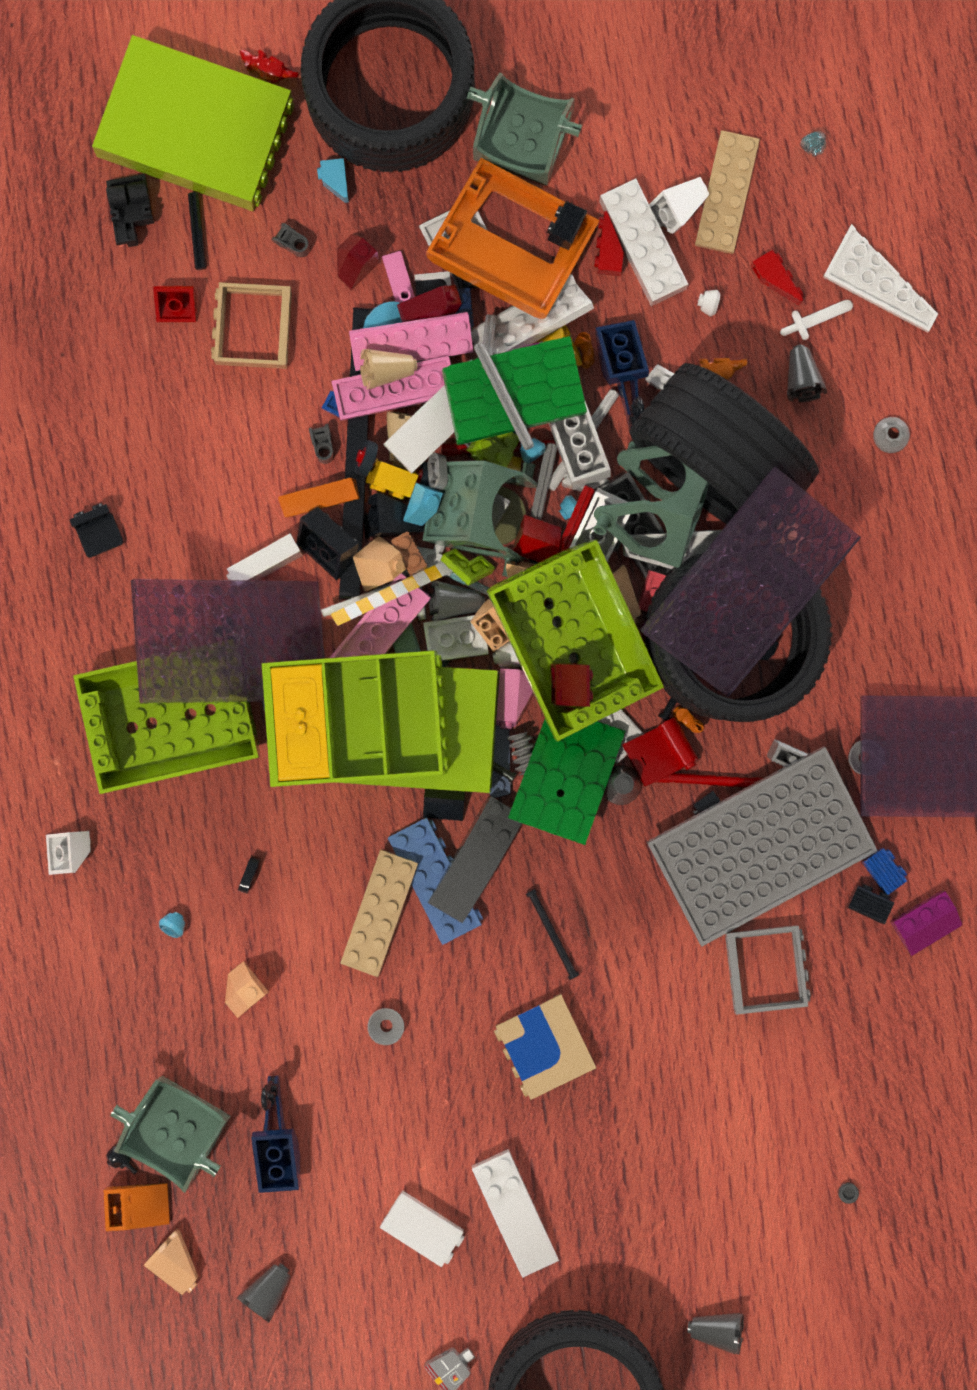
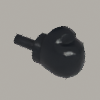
[106,1145,138,1175]

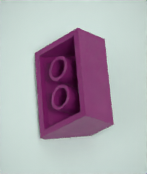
[890,891,962,956]

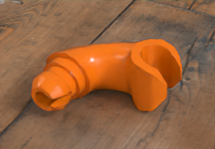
[574,332,595,369]
[672,706,704,733]

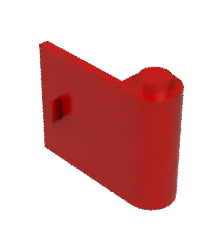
[622,717,699,787]

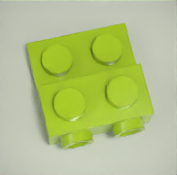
[467,432,519,467]

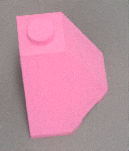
[496,668,534,729]

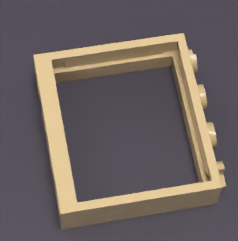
[211,282,292,369]

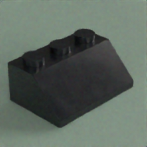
[296,507,359,580]

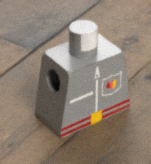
[424,1347,475,1390]

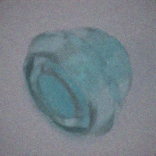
[800,131,826,157]

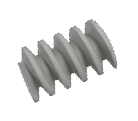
[508,732,535,776]

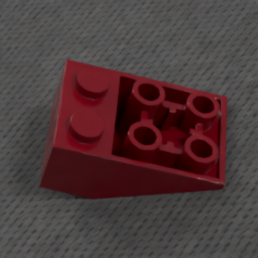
[551,663,593,707]

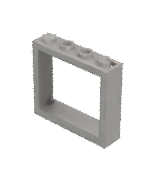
[725,925,811,1015]

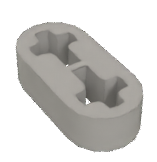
[428,453,448,490]

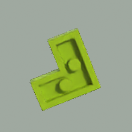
[440,548,495,586]

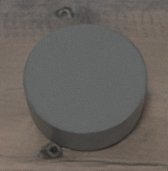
[838,1182,859,1204]

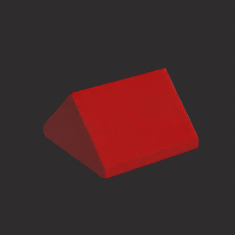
[153,286,196,322]
[512,515,561,562]

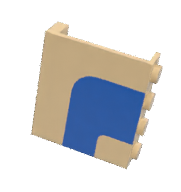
[494,993,596,1100]

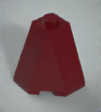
[337,235,379,291]
[397,285,462,322]

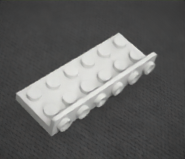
[471,274,594,355]

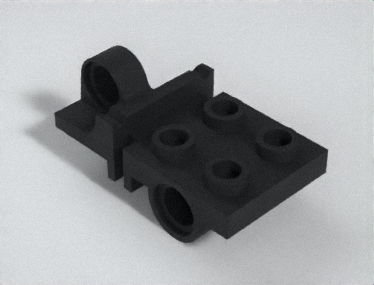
[106,174,154,247]

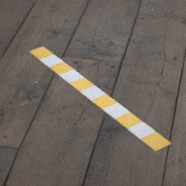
[330,562,453,626]

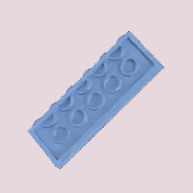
[388,817,483,945]

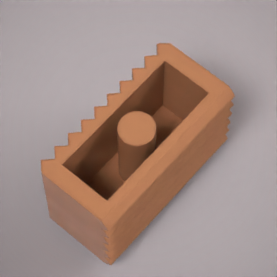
[391,532,428,576]

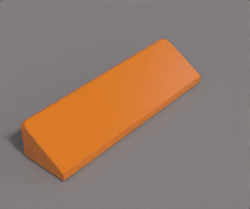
[278,478,360,518]

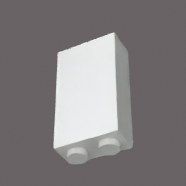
[226,534,303,591]
[380,1190,465,1267]

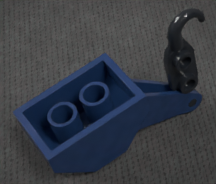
[595,320,649,433]
[251,1075,300,1193]

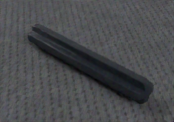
[188,192,206,270]

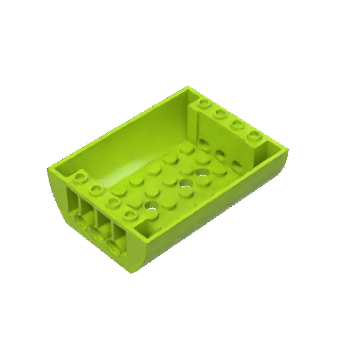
[487,540,664,741]
[73,639,260,794]

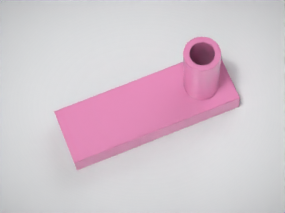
[382,251,415,303]

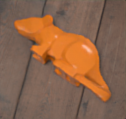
[699,358,747,380]

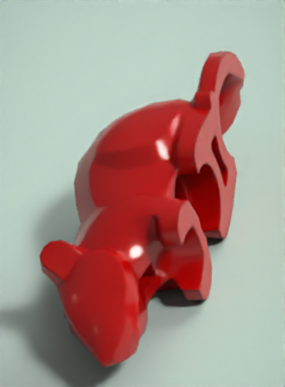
[239,50,300,83]

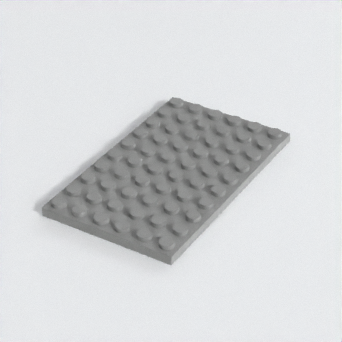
[647,746,877,947]

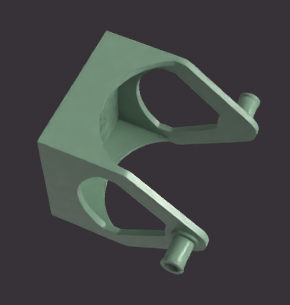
[467,72,582,186]
[593,441,709,568]
[422,461,538,577]
[110,1076,231,1193]

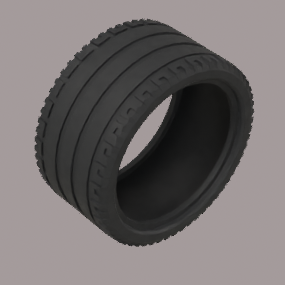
[301,0,475,173]
[629,363,819,540]
[644,545,832,722]
[488,1310,664,1390]

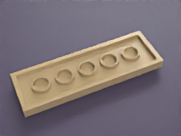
[695,130,760,254]
[340,849,419,977]

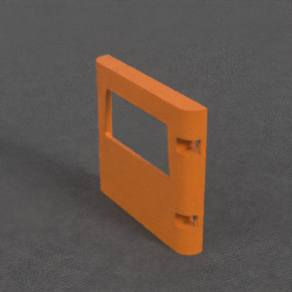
[426,158,600,319]

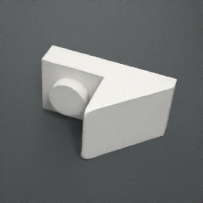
[645,364,674,390]

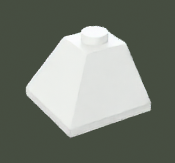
[46,831,91,875]

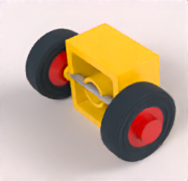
[355,440,429,500]

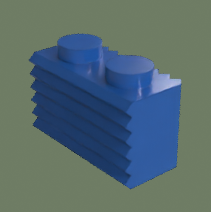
[862,848,907,895]

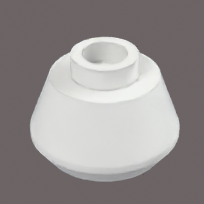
[697,290,720,317]

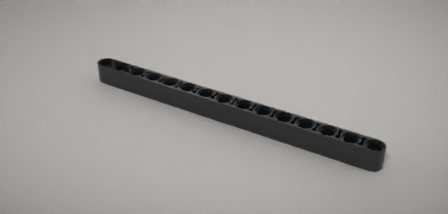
[339,307,374,601]

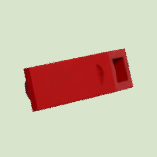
[594,211,624,276]
[751,249,804,306]

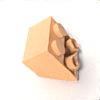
[471,599,509,652]

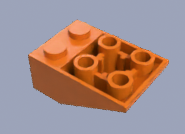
[103,1183,170,1231]

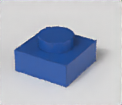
[322,391,340,418]

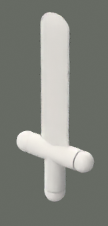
[780,300,853,340]

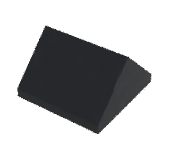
[423,789,465,821]

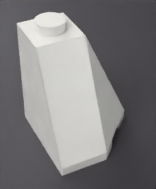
[649,177,709,234]

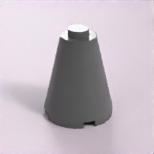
[787,345,827,402]
[429,581,485,621]
[604,765,641,805]
[237,1263,291,1323]
[687,1313,744,1355]

